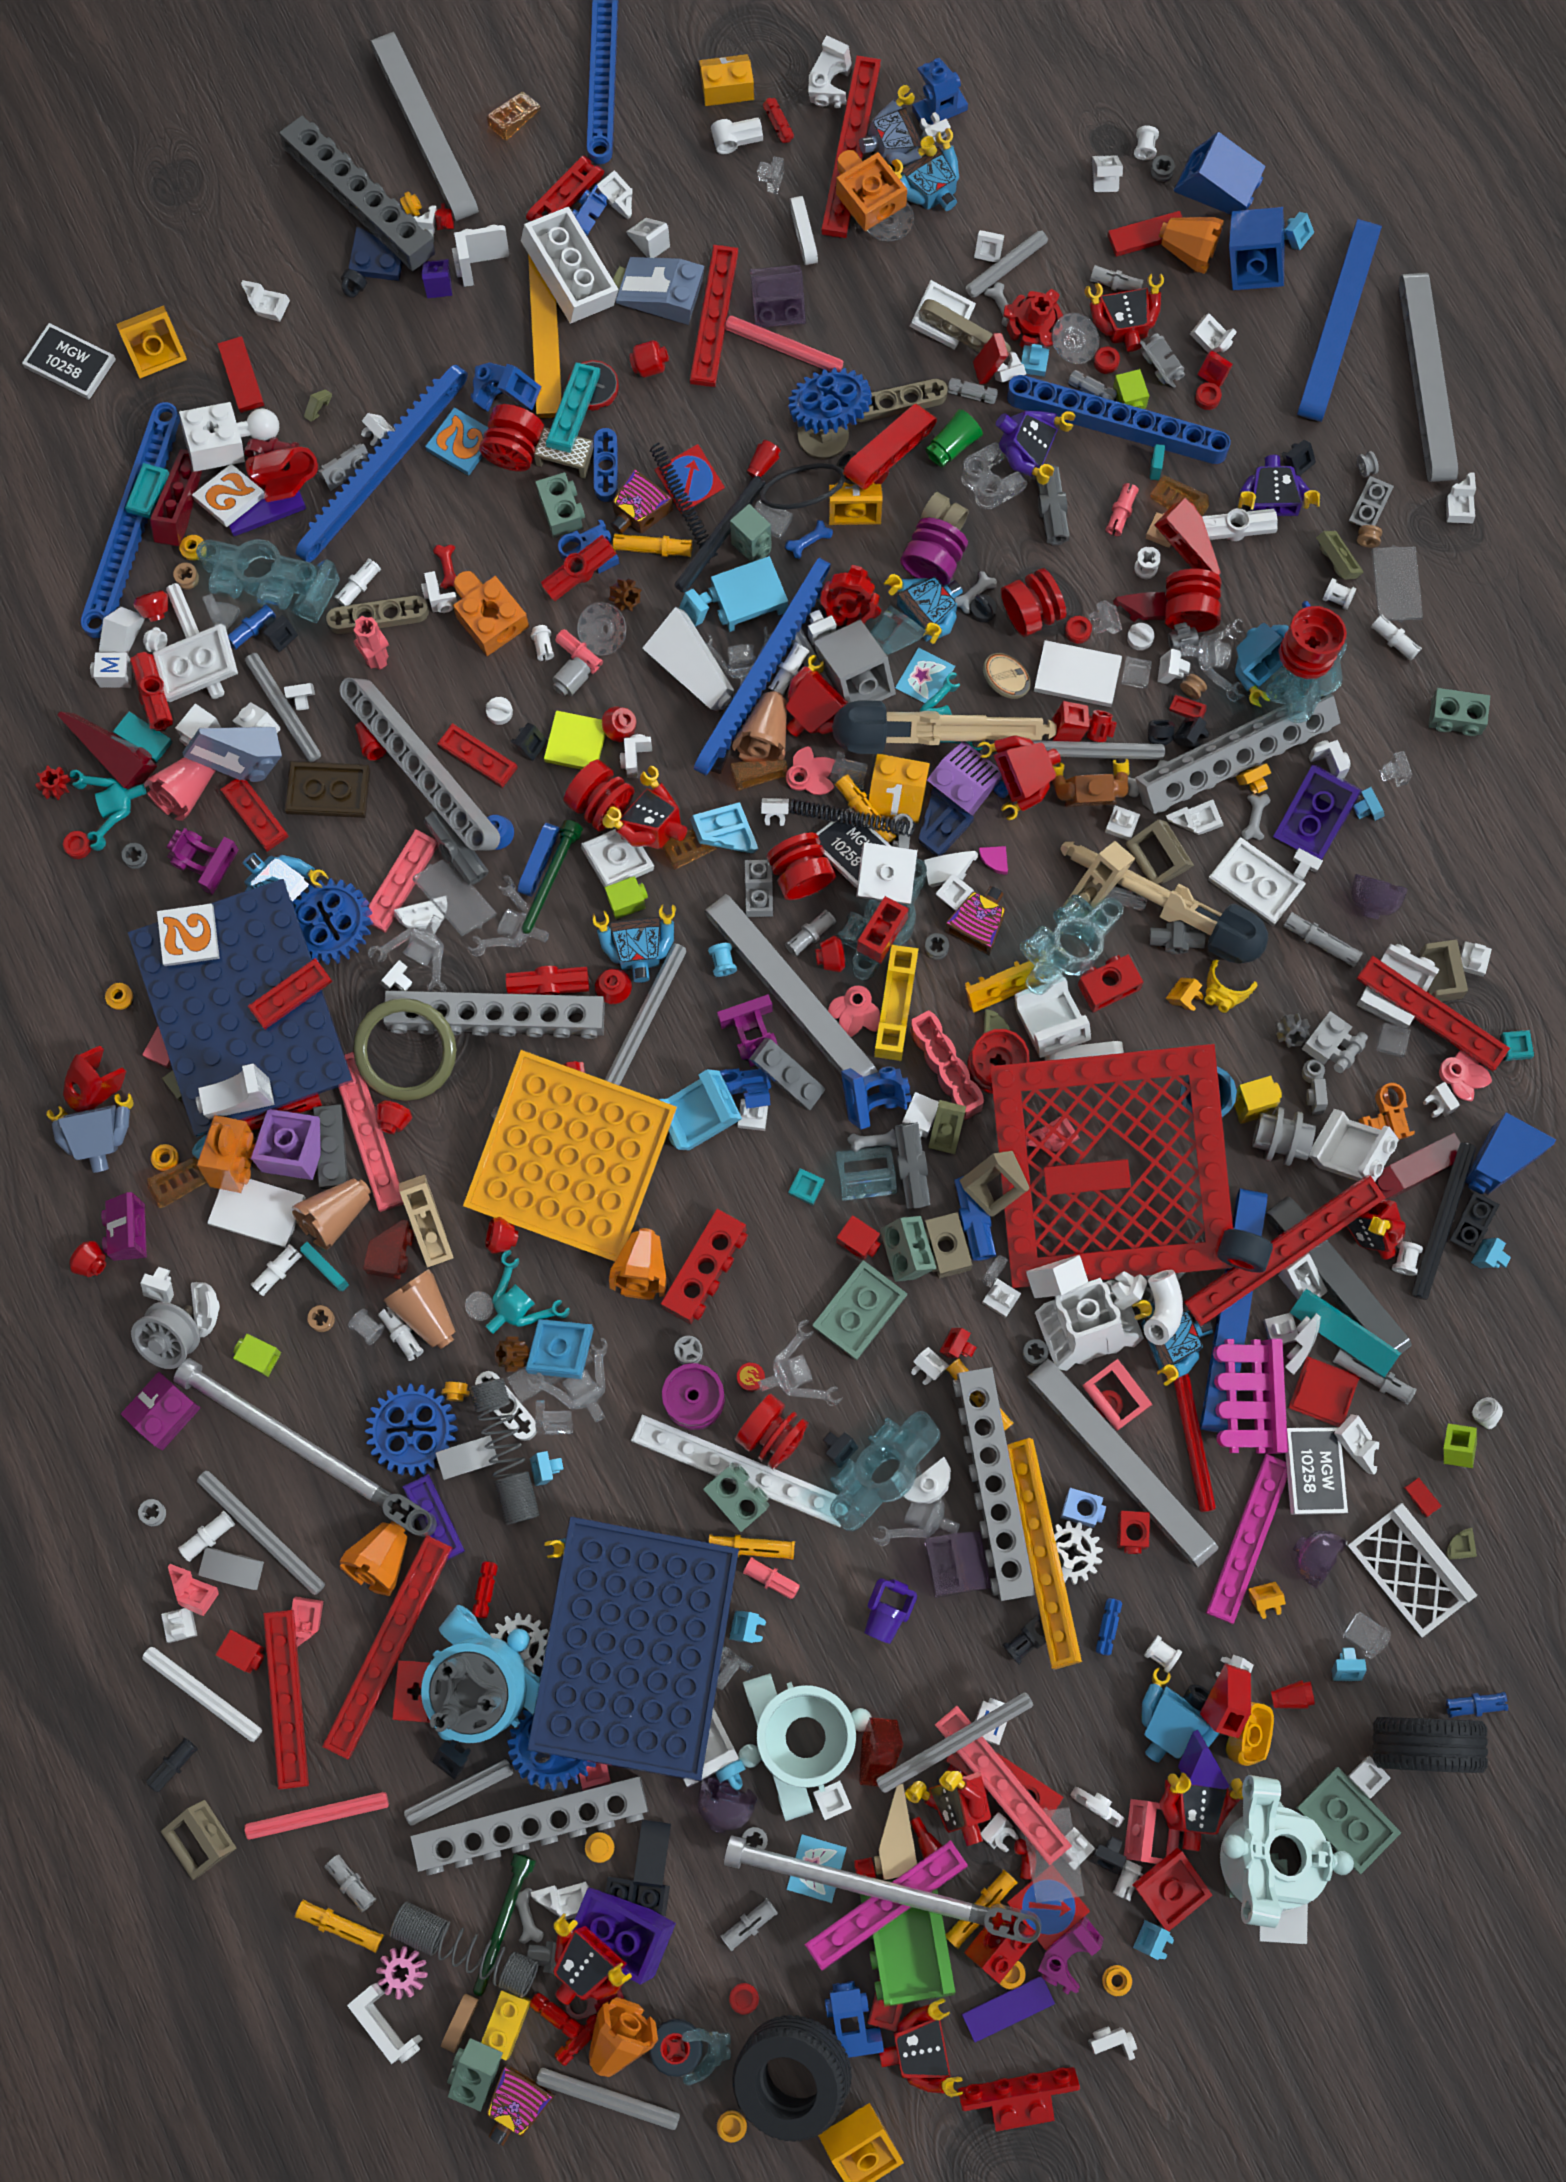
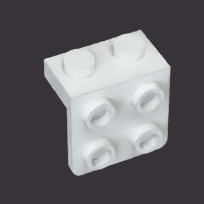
[452,225,509,287]

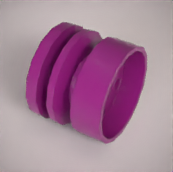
[900,517,968,586]

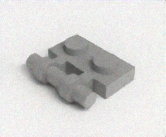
[1302,1011,1368,1073]

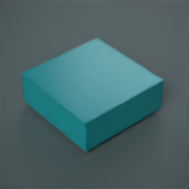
[1149,444,1165,481]
[1501,1030,1534,1061]
[788,1168,825,1206]

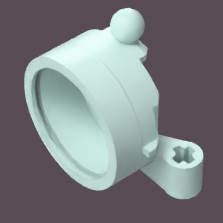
[739,1673,872,1821]
[1220,1775,1354,1928]

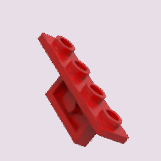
[958,2067,1080,2132]

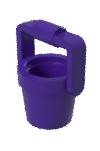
[864,1578,917,1644]

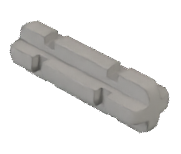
[1068,370,1117,401]
[947,378,998,404]

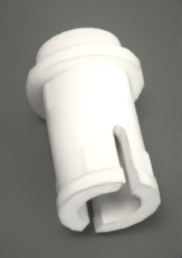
[531,625,554,661]
[1112,1860,1143,1901]

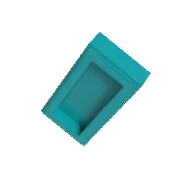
[125,463,169,519]
[113,712,173,763]
[300,1242,349,1292]

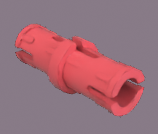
[1105,483,1139,536]

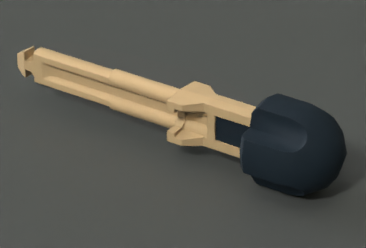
[832,700,1057,754]
[1060,842,1268,964]

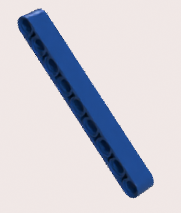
[1297,219,1382,422]
[1007,375,1231,464]
[1200,1188,1268,1433]

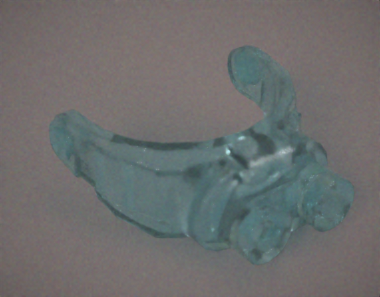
[682,2028,731,2085]

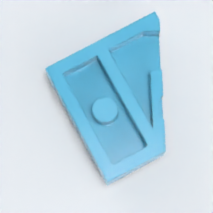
[690,802,759,853]

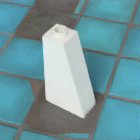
[643,607,735,711]

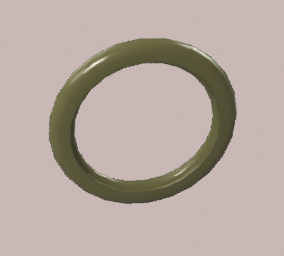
[353,998,457,1101]

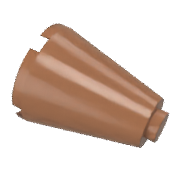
[732,691,787,767]
[292,1178,371,1251]
[384,1269,456,1349]

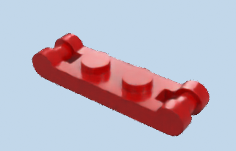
[526,156,604,222]

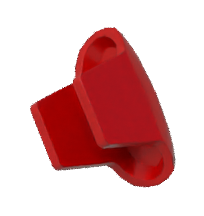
[246,447,318,502]
[63,1045,126,1113]

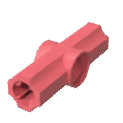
[354,616,389,670]

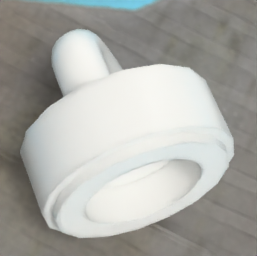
[1127,623,1154,650]
[486,697,513,725]
[1472,1397,1503,1429]

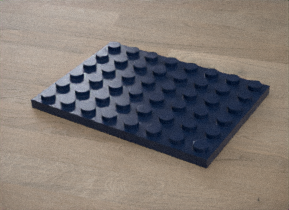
[128,879,353,1137]
[527,1517,739,1782]

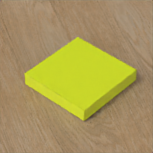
[544,711,606,770]

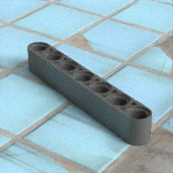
[1265,1196,1412,1355]

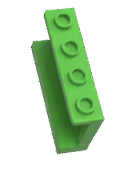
[860,1879,955,2007]

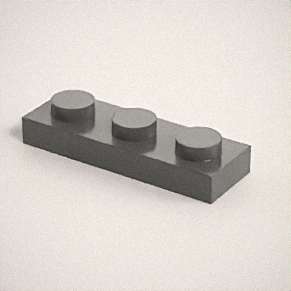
[749,1038,826,1110]
[314,1104,348,1189]

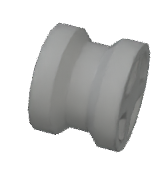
[674,1336,703,1365]

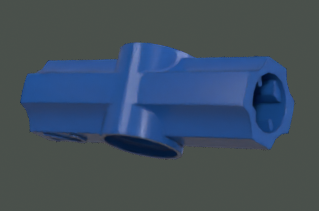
[954,1176,996,1261]

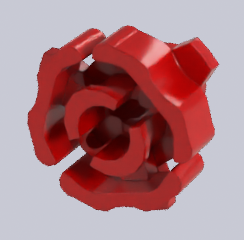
[1003,289,1063,348]
[820,565,882,626]

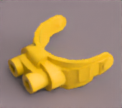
[1204,959,1258,1013]

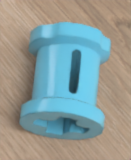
[708,943,737,977]

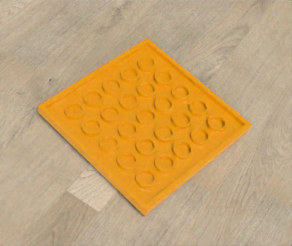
[463,1050,677,1261]

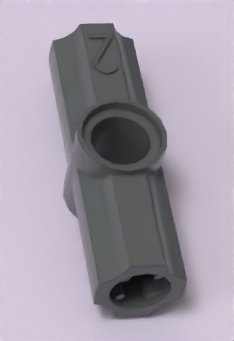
[1037,464,1069,545]
[423,810,489,885]
[895,1122,930,1208]

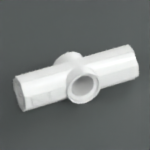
[1202,508,1277,541]

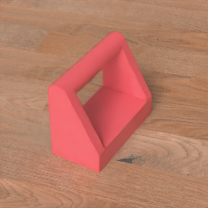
[1082,1359,1153,1431]
[1124,1799,1180,1864]

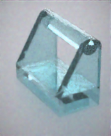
[292,559,340,624]
[870,605,926,654]
[836,1146,897,1201]

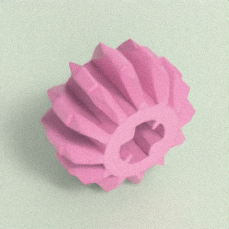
[376,1946,428,1999]

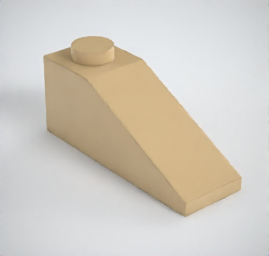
[1063,841,1135,924]
[399,1174,454,1267]
[874,1784,917,1880]

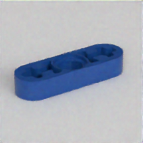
[594,428,618,502]
[518,822,560,897]

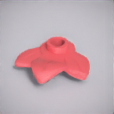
[786,746,835,795]
[828,985,881,1037]
[1439,1051,1492,1102]

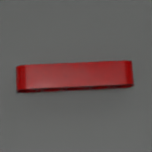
[843,403,937,490]

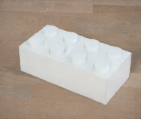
[521,207,618,324]

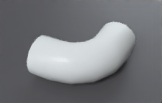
[1144,1270,1183,1345]

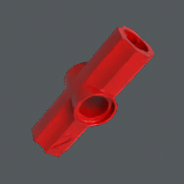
[541,534,617,601]
[130,652,173,731]
[506,966,589,995]

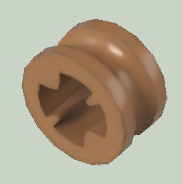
[1357,525,1383,548]
[173,563,199,590]
[1180,673,1207,700]
[308,1305,335,1332]

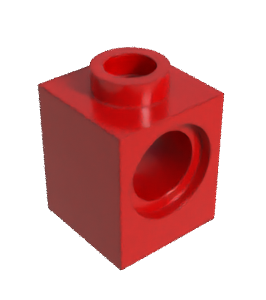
[1051,701,1089,742]
[836,1215,881,1261]
[1117,1511,1150,1554]
[216,1629,265,1674]

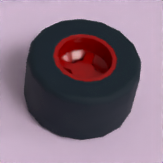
[1217,1229,1273,1273]
[649,2019,703,2077]

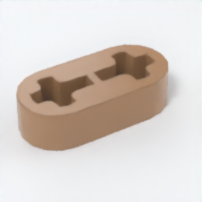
[441,1993,479,2053]

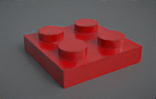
[1132,1847,1212,1931]

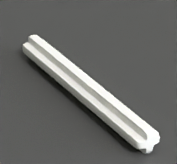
[166,583,224,699]
[142,1647,262,1742]

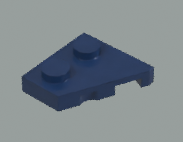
[349,227,403,281]
[919,787,974,857]

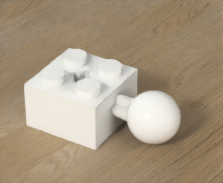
[179,402,279,472]

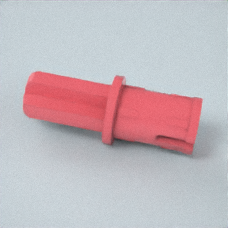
[555,629,603,674]
[743,1557,799,1599]

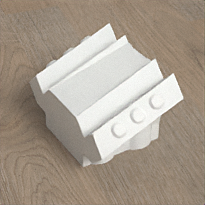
[1035,1278,1144,1371]

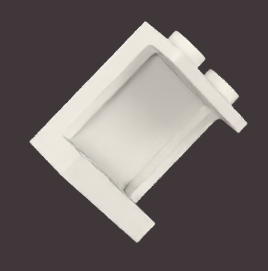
[1357,944,1439,1031]
[1015,977,1091,1058]
[1309,1109,1399,1181]
[683,1708,739,1787]
[347,1983,423,2064]

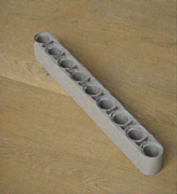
[370,32,479,222]
[1399,273,1458,482]
[340,678,500,851]
[705,894,878,1077]
[1027,1359,1219,1568]

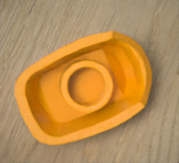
[1226,1702,1274,1766]

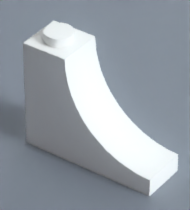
[196,1064,274,1119]

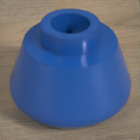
[482,815,514,850]

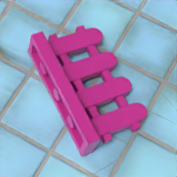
[1213,1339,1288,1454]

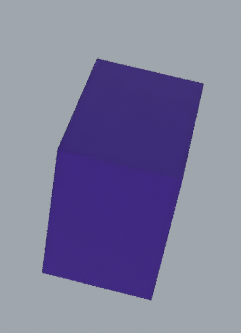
[422,259,452,298]
[1178,1729,1230,1789]

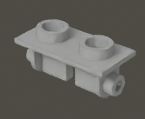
[1140,333,1185,387]
[318,444,369,491]

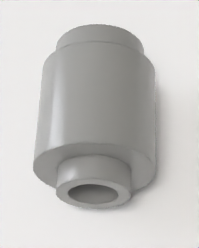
[552,657,591,696]

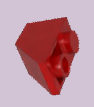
[1200,1664,1251,1739]

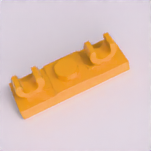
[965,956,1047,1013]

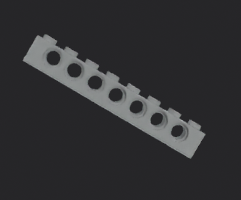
[1135,688,1341,814]
[384,991,605,1039]
[953,1367,1035,1601]
[411,1777,649,1876]

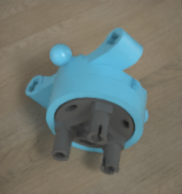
[421,1605,540,1743]

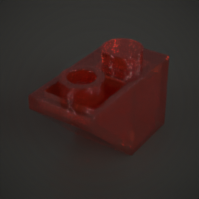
[363,1220,414,1280]
[859,1717,903,1786]

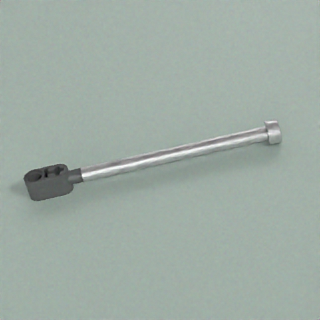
[174,1358,437,1537]
[724,1835,1042,1943]

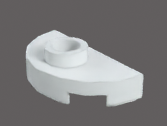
[394,897,447,931]
[191,1282,220,1337]
[900,1457,951,1504]
[1070,1786,1125,1828]

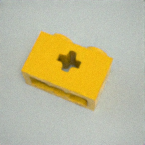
[1234,1076,1282,1124]
[481,1989,532,2060]

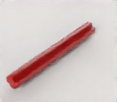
[1174,1374,1216,1512]

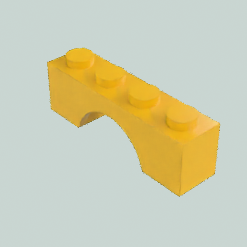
[874,945,918,1061]

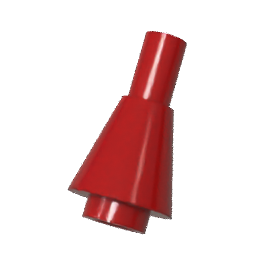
[910,1817,943,1860]

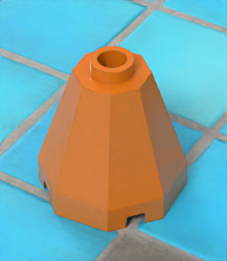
[1159,217,1224,274]
[609,1228,666,1300]
[340,1521,407,1596]
[589,1997,658,2077]

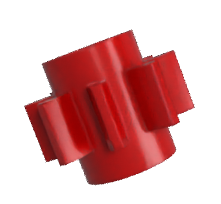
[1087,710,1117,742]
[35,766,71,800]

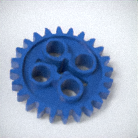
[788,368,872,434]
[293,878,373,965]
[365,1384,458,1477]
[508,1710,596,1790]

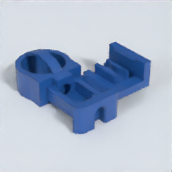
[558,520,619,573]
[720,1068,771,1109]

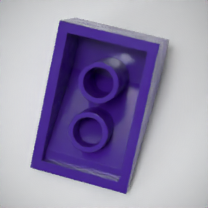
[1273,765,1362,860]
[573,1887,676,1985]

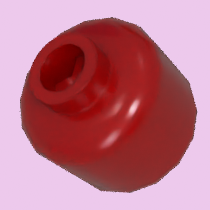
[629,340,669,378]

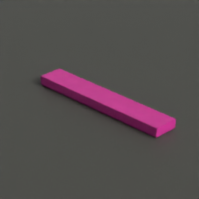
[1205,1454,1288,1624]
[805,1840,968,1971]

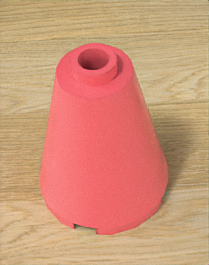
[144,758,216,821]

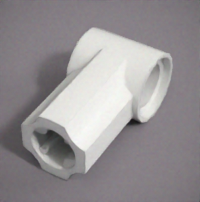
[711,118,763,154]

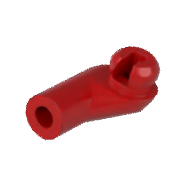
[1014,1838,1037,1880]

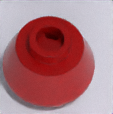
[133,590,168,622]
[602,706,636,742]
[815,936,845,973]
[595,968,632,1004]
[376,1100,412,1135]
[485,1217,518,1253]
[69,1241,106,1277]

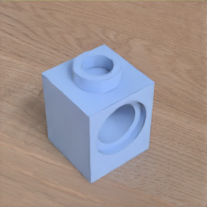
[1060,1488,1106,1528]

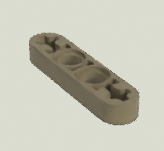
[919,299,1011,362]
[856,379,948,422]
[326,596,429,634]

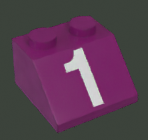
[101,1192,147,1261]
[121,1372,201,1451]

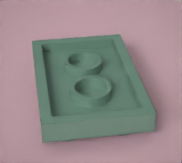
[812,1260,907,1361]
[1296,1767,1401,1874]

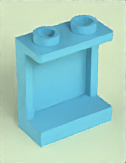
[708,556,788,632]
[659,1069,742,1150]

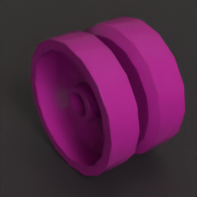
[662,1363,725,1430]

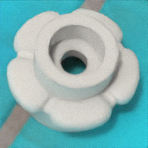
[143,627,167,653]

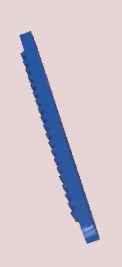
[587,0,619,164]
[296,365,468,563]
[81,402,180,638]
[694,558,831,776]

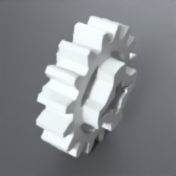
[1054,1521,1103,1585]
[490,1613,548,1674]

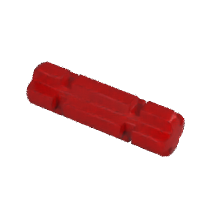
[763,98,794,143]
[472,1561,498,1619]
[530,1993,582,2039]
[554,2014,597,2066]

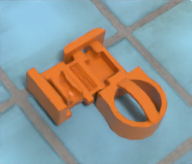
[1358,1083,1415,1139]

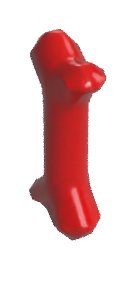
[433,544,457,589]

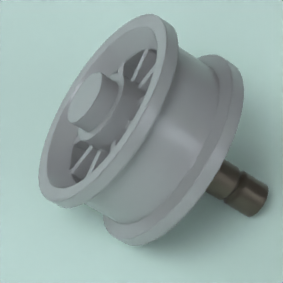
[131,1302,200,1369]

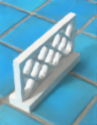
[1347,1503,1477,1637]

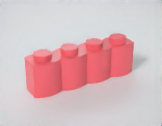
[910,1010,984,1120]

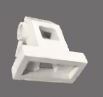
[808,35,852,108]

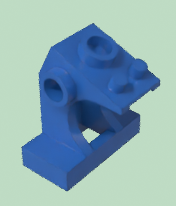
[912,58,968,125]
[471,363,542,412]
[841,1066,912,1129]
[825,1981,884,2058]

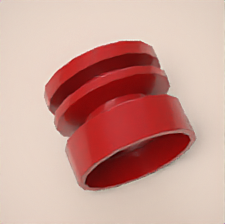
[479,404,544,472]
[1001,568,1067,637]
[1165,569,1221,633]
[1279,606,1347,679]
[563,759,635,831]
[766,832,836,900]
[967,1029,1029,1094]
[735,1393,809,1470]

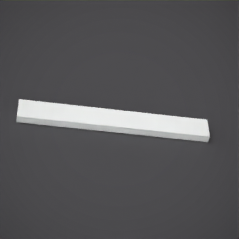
[631,1415,851,1528]

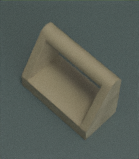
[1125,820,1194,885]
[960,1151,1029,1217]
[161,1800,237,1881]

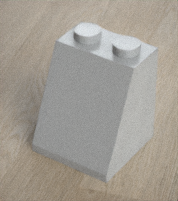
[814,620,896,703]

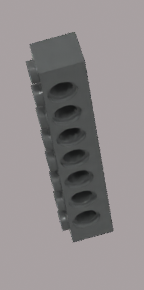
[279,116,435,272]

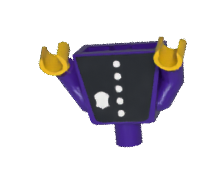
[996,411,1075,485]
[1238,455,1320,516]

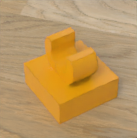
[1236,763,1271,794]
[1166,978,1204,1011]
[1248,1582,1286,1619]

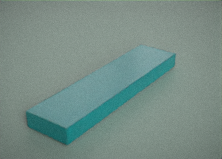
[546,362,600,453]
[1290,1288,1401,1377]

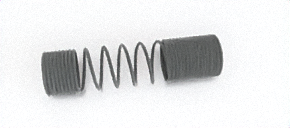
[469,1378,540,1525]
[390,1902,538,1998]

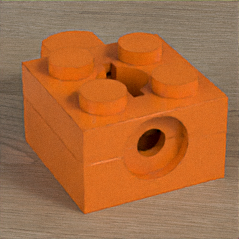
[836,150,907,231]
[453,571,529,656]
[197,1115,257,1193]

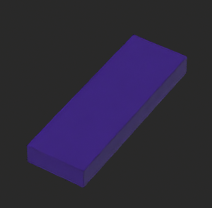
[229,491,306,537]
[403,1474,465,1560]
[962,1975,1055,2042]

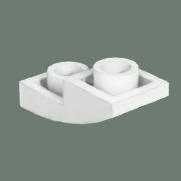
[1286,1313,1321,1374]

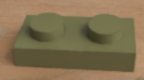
[1316,531,1364,579]
[928,1100,966,1154]

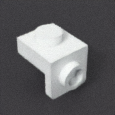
[1190,313,1236,353]
[422,571,457,613]
[233,702,280,733]
[620,734,652,778]
[1309,740,1350,779]
[1088,2027,1137,2060]

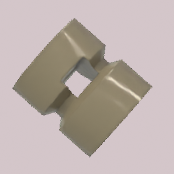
[920,492,969,530]

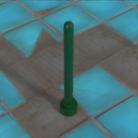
[521,820,583,934]
[473,1853,536,1996]

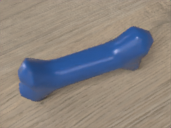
[785,520,833,559]

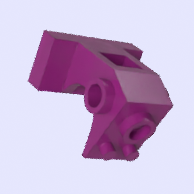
[166,828,239,895]
[717,994,778,1067]
[1038,1916,1104,1994]

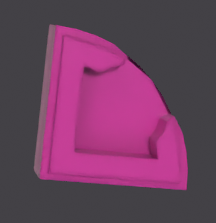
[979,846,1008,875]

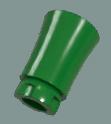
[925,409,983,468]

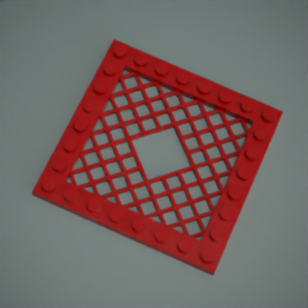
[990,1044,1233,1288]

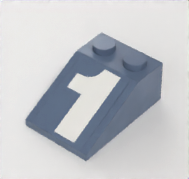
[616,257,704,325]
[183,727,282,782]

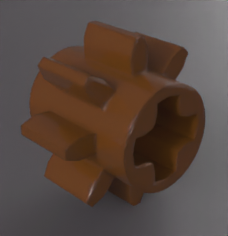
[608,578,642,611]
[494,1337,529,1372]

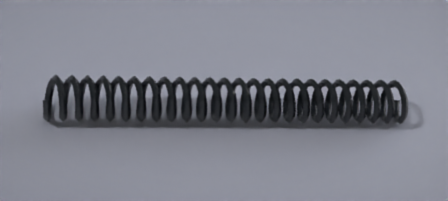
[650,442,718,563]
[788,798,915,837]

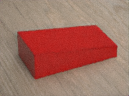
[1169,695,1206,719]
[1404,1478,1442,1518]
[854,1858,876,1879]

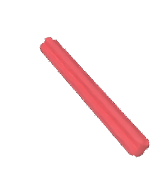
[725,316,843,372]
[245,1792,389,1840]

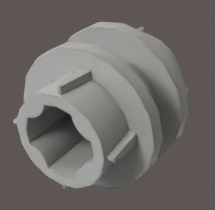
[1252,1107,1316,1166]

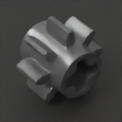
[1168,622,1199,657]
[1276,1013,1310,1048]

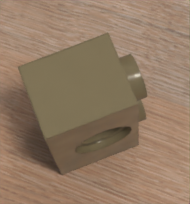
[924,1212,972,1279]

